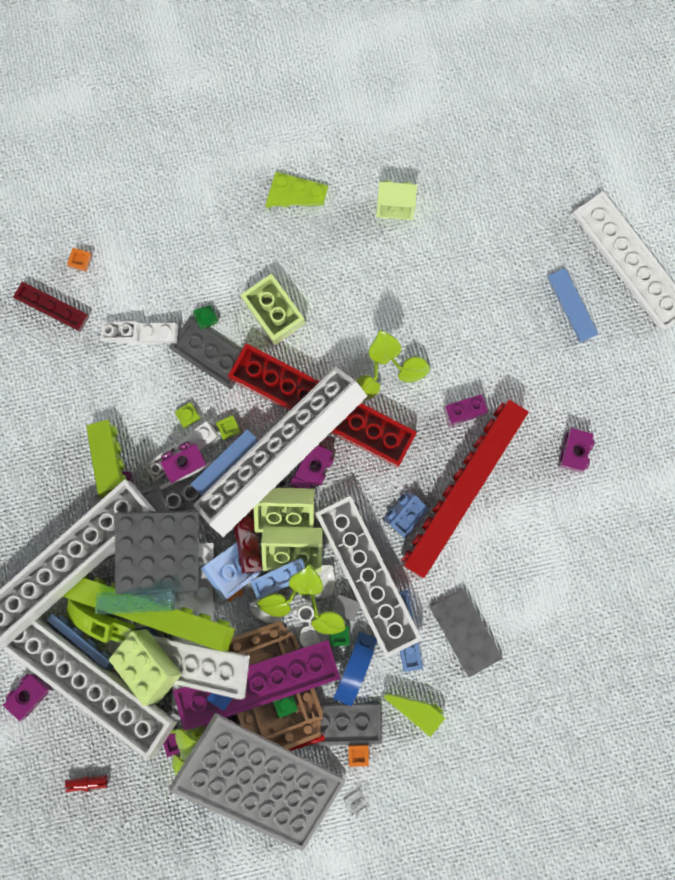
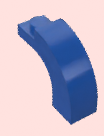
[333,631,377,706]

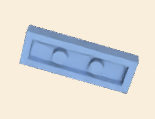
[250,558,305,600]

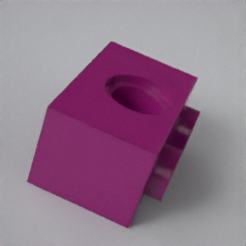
[443,394,488,427]
[558,428,595,473]
[158,441,206,483]
[295,445,335,488]
[2,673,53,722]

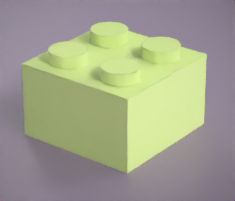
[376,180,417,220]

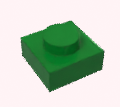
[193,305,218,329]
[329,625,350,647]
[272,695,298,719]

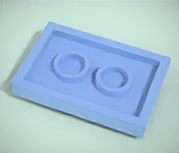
[201,542,263,601]

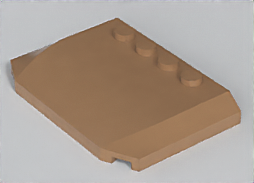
[228,621,323,749]

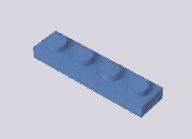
[47,614,113,670]

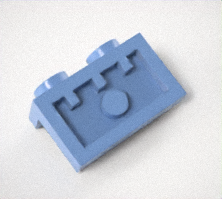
[383,491,430,538]

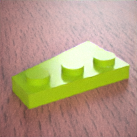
[265,172,329,208]

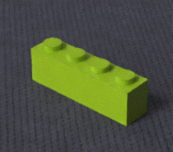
[86,419,127,499]

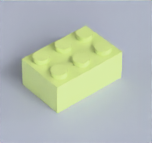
[240,273,305,346]
[254,488,314,532]
[261,526,323,573]
[109,629,182,706]

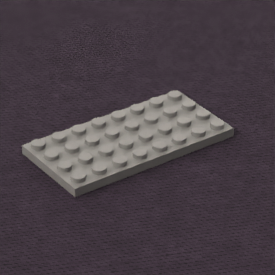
[169,713,346,851]

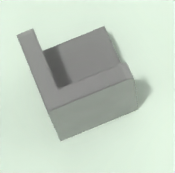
[332,594,360,621]

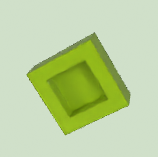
[174,402,201,429]
[216,415,241,441]

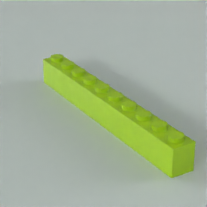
[62,574,235,652]

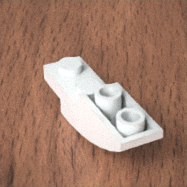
[100,321,178,345]
[144,421,219,482]

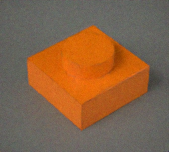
[67,248,92,272]
[348,744,369,767]

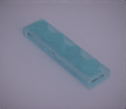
[95,589,175,614]

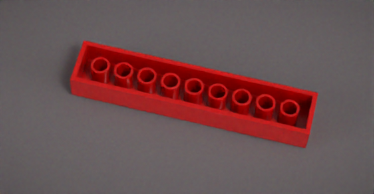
[228,343,417,469]
[401,399,529,579]

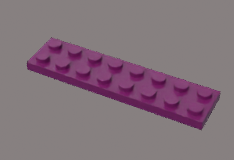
[173,640,340,731]

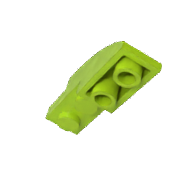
[66,599,135,644]

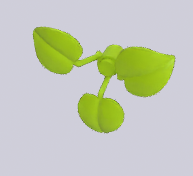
[355,330,430,400]
[256,564,346,634]
[155,703,205,776]

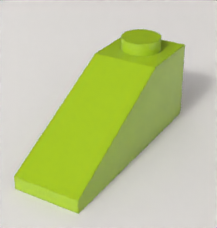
[383,692,445,737]

